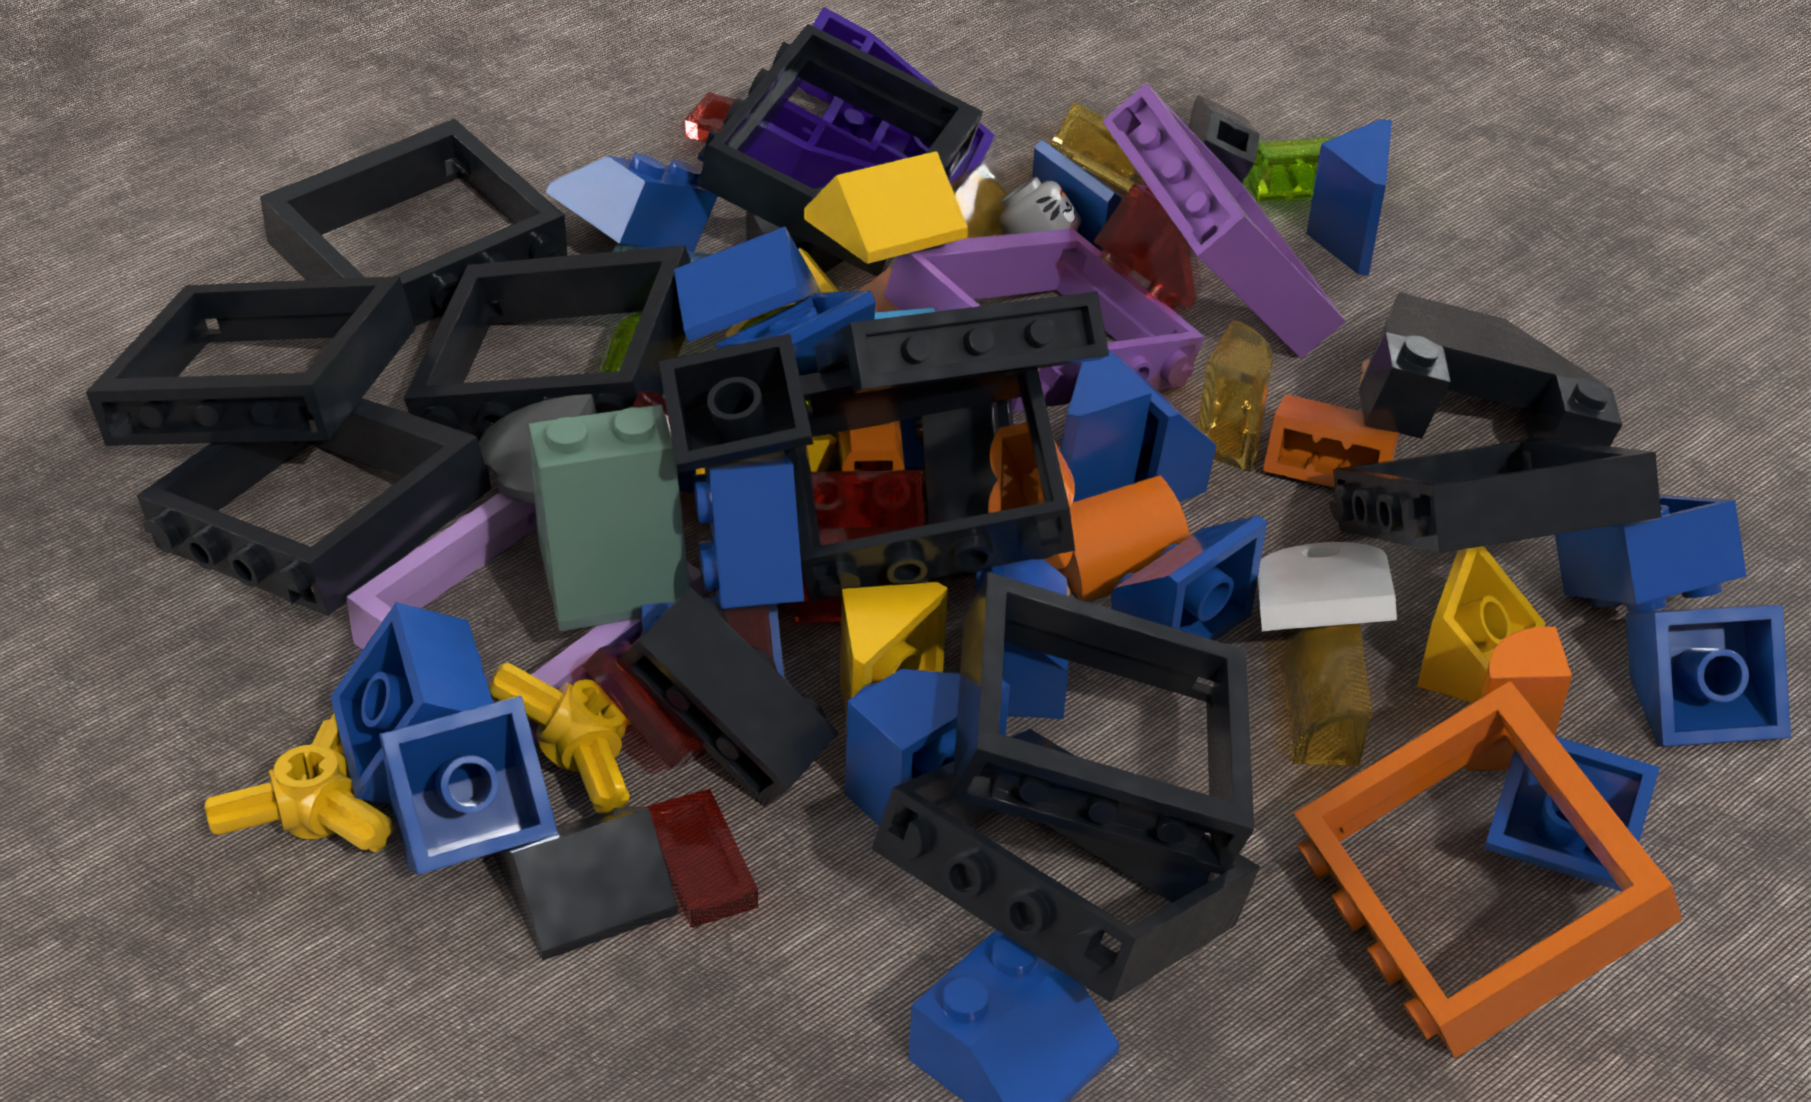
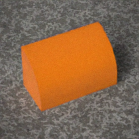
[1263,394,1400,487]
[1057,475,1190,602]
[1465,626,1572,771]

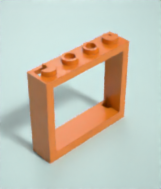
[1294,680,1682,1059]

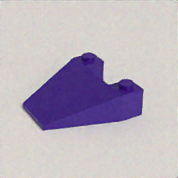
[745,7,995,203]

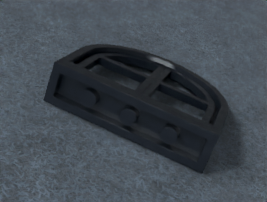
[813,291,1109,394]

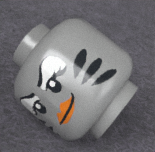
[998,177,1082,235]

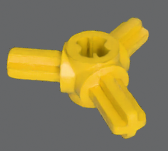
[488,663,650,814]
[204,713,393,852]

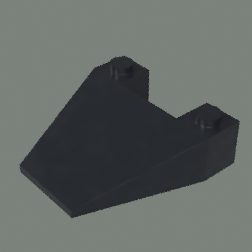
[1359,292,1623,446]

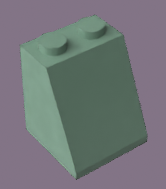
[528,405,690,631]

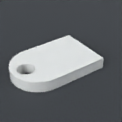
[1258,542,1397,631]

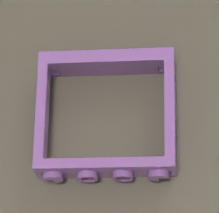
[346,493,705,748]

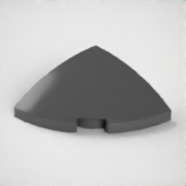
[479,394,597,503]

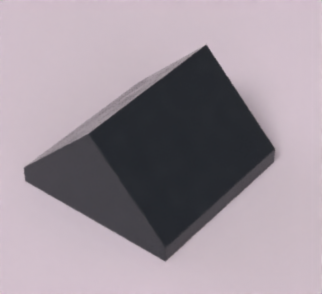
[494,805,678,961]

